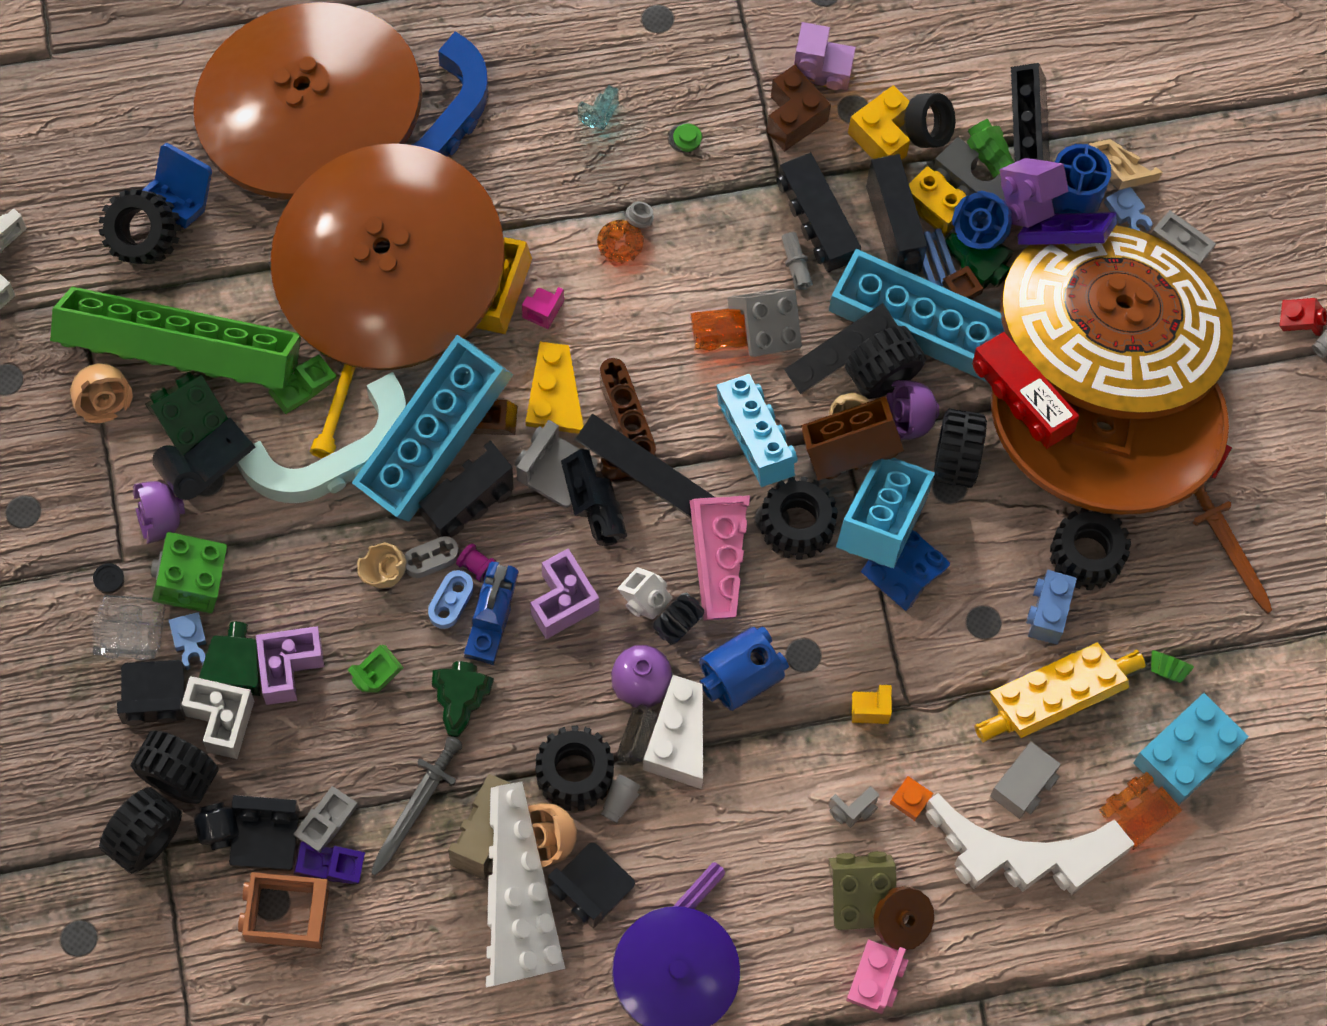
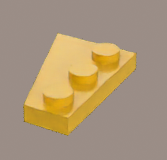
[525,341,583,434]

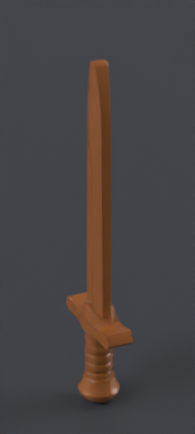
[1193,485,1272,614]

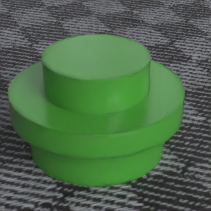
[673,124,702,152]

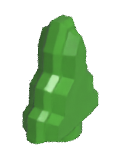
[966,119,1015,178]

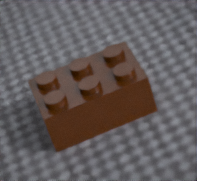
[801,396,904,481]

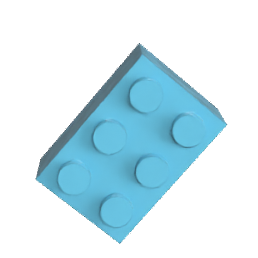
[1133,693,1249,807]

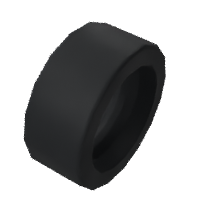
[904,93,956,148]

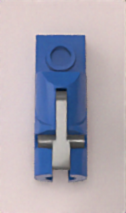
[464,561,519,665]

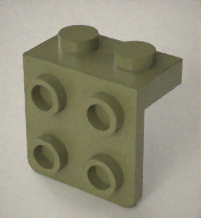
[829,851,896,930]

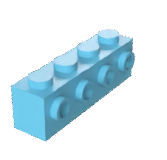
[716,374,798,487]

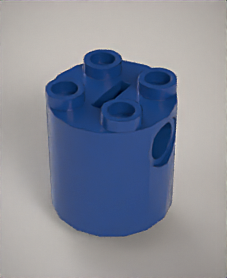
[1052,144,1111,214]
[699,626,789,711]

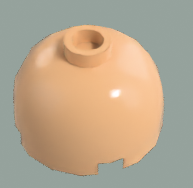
[70,363,133,423]
[528,803,577,868]

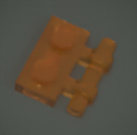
[1099,772,1182,850]

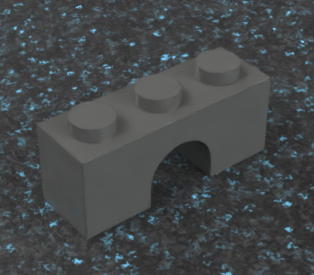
[933,137,1005,201]

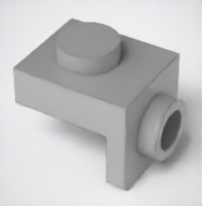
[828,786,879,828]

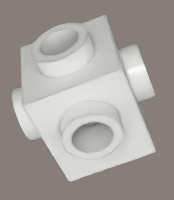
[617,567,673,619]

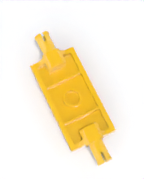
[974,642,1146,743]

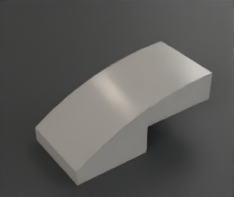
[293,786,359,853]

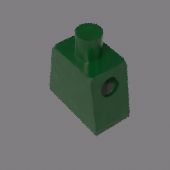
[199,621,261,696]

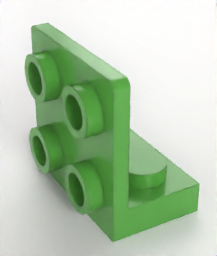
[152,532,227,614]

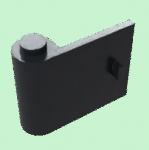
[152,418,256,500]

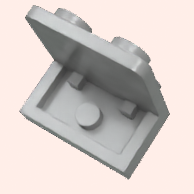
[515,420,597,508]

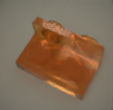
[690,309,748,351]

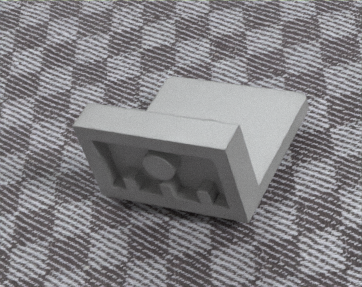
[727,289,802,356]

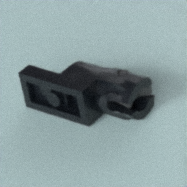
[561,449,627,546]

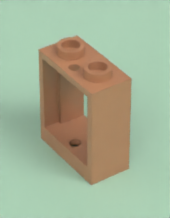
[238,872,330,949]

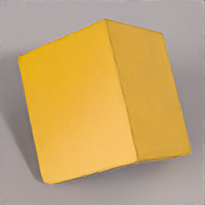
[852,685,892,724]

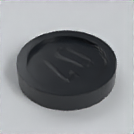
[93,563,124,594]

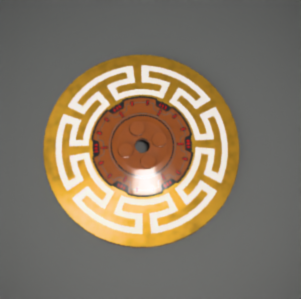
[1000,225,1233,419]

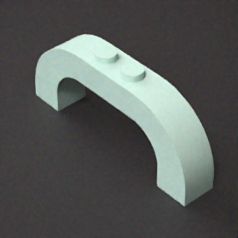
[236,372,406,503]

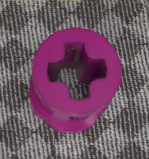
[456,543,497,583]

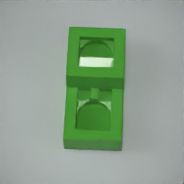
[268,354,336,414]

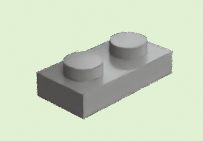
[1151,210,1216,266]

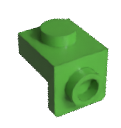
[348,645,404,693]

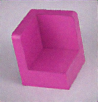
[522,287,564,329]

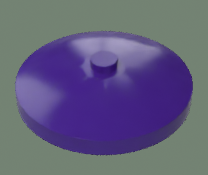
[612,906,740,1026]

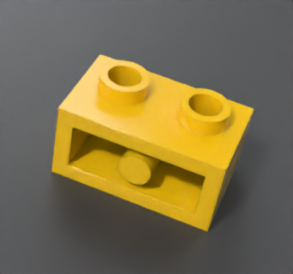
[909,166,967,237]

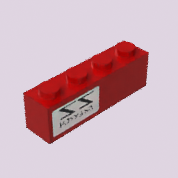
[972,332,1079,449]

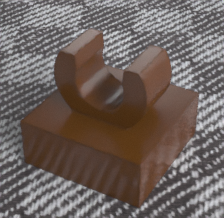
[942,266,984,299]

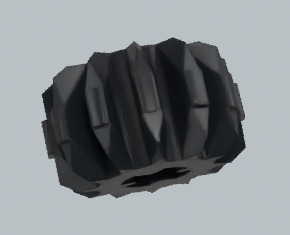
[653,592,704,645]

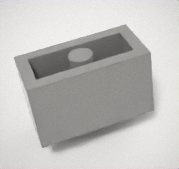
[990,742,1061,819]

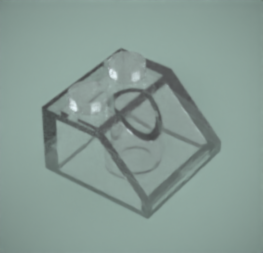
[93,595,166,661]

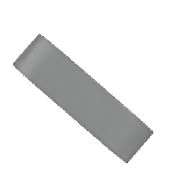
[405,536,459,578]

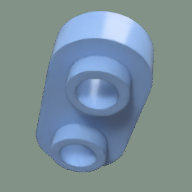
[428,570,473,629]

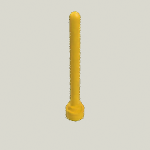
[310,364,356,459]

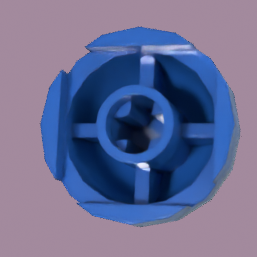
[952,191,1013,250]

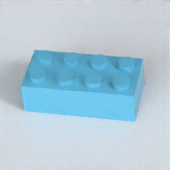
[836,458,935,569]

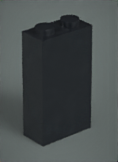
[866,154,928,275]

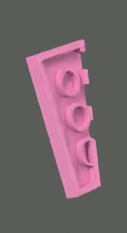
[690,495,750,621]

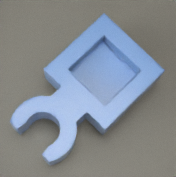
[1104,187,1153,231]
[169,612,207,670]

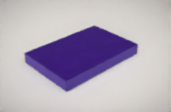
[1017,212,1118,245]

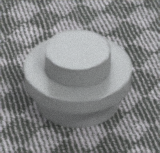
[625,201,654,228]

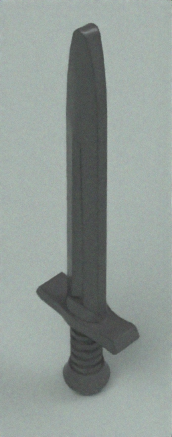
[372,736,462,876]

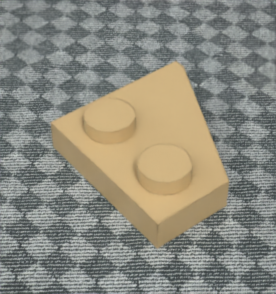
[1089,139,1163,190]

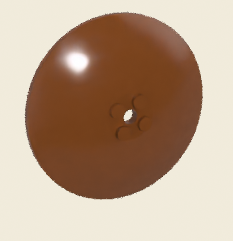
[271,144,505,370]
[991,383,1229,515]

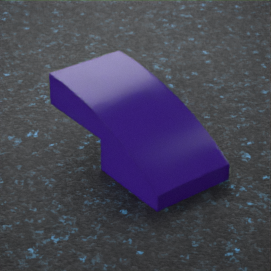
[293,842,365,884]

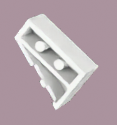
[643,675,703,789]

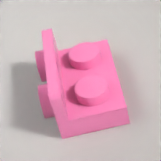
[846,939,908,1014]

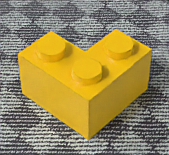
[848,85,910,160]

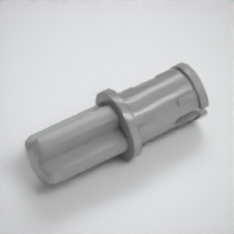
[782,232,813,290]

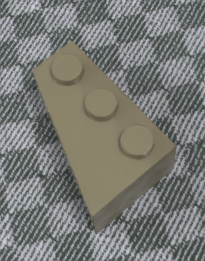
[448,774,511,880]

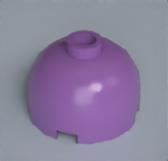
[886,380,939,440]
[133,481,185,544]
[611,645,672,708]

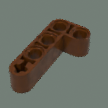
[600,358,656,481]

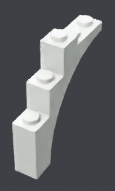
[925,793,1134,895]

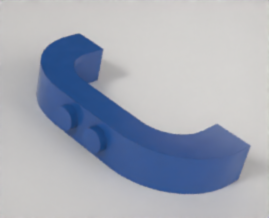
[411,31,488,156]

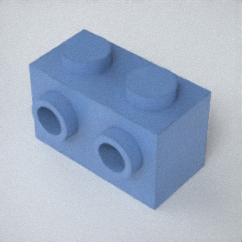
[1026,570,1077,645]

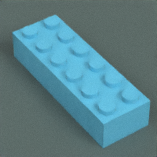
[829,249,1004,382]
[352,335,514,522]

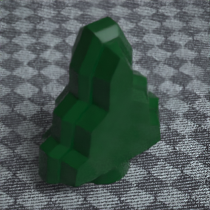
[945,232,1014,290]
[432,661,494,737]

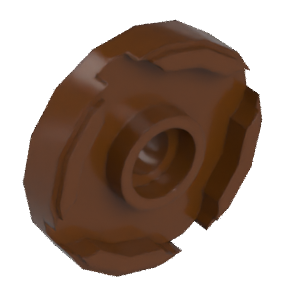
[873,886,934,951]

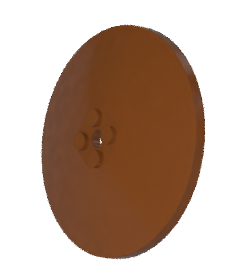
[193,2,422,200]

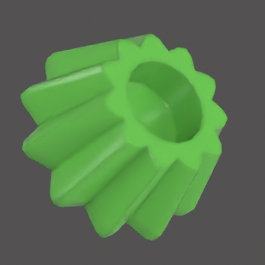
[1151,650,1194,683]

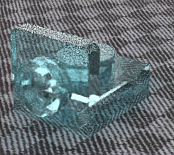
[578,85,619,130]

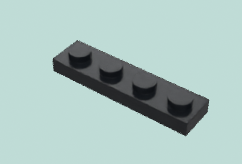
[784,303,898,394]

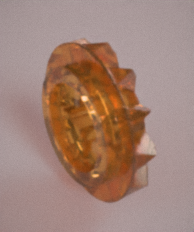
[597,220,644,264]

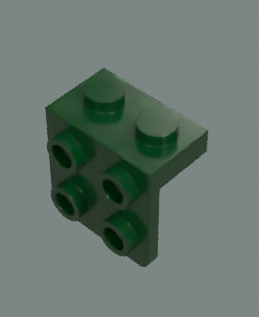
[145,372,228,455]

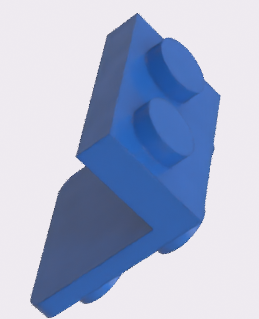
[142,143,212,228]
[861,530,950,611]

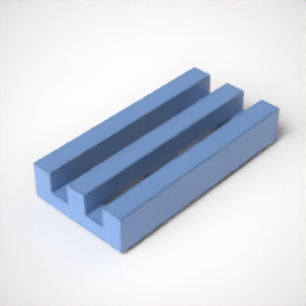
[922,228,956,287]

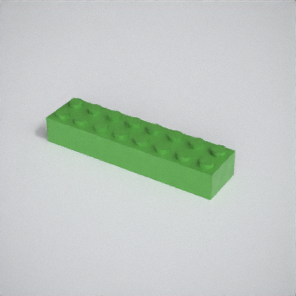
[50,287,301,389]

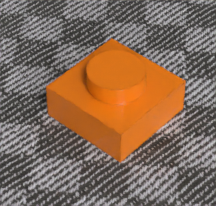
[889,776,934,821]

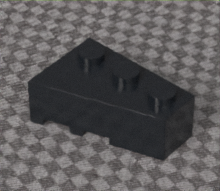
[418,440,514,537]

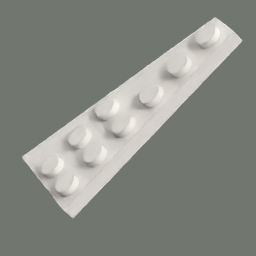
[486,782,565,988]

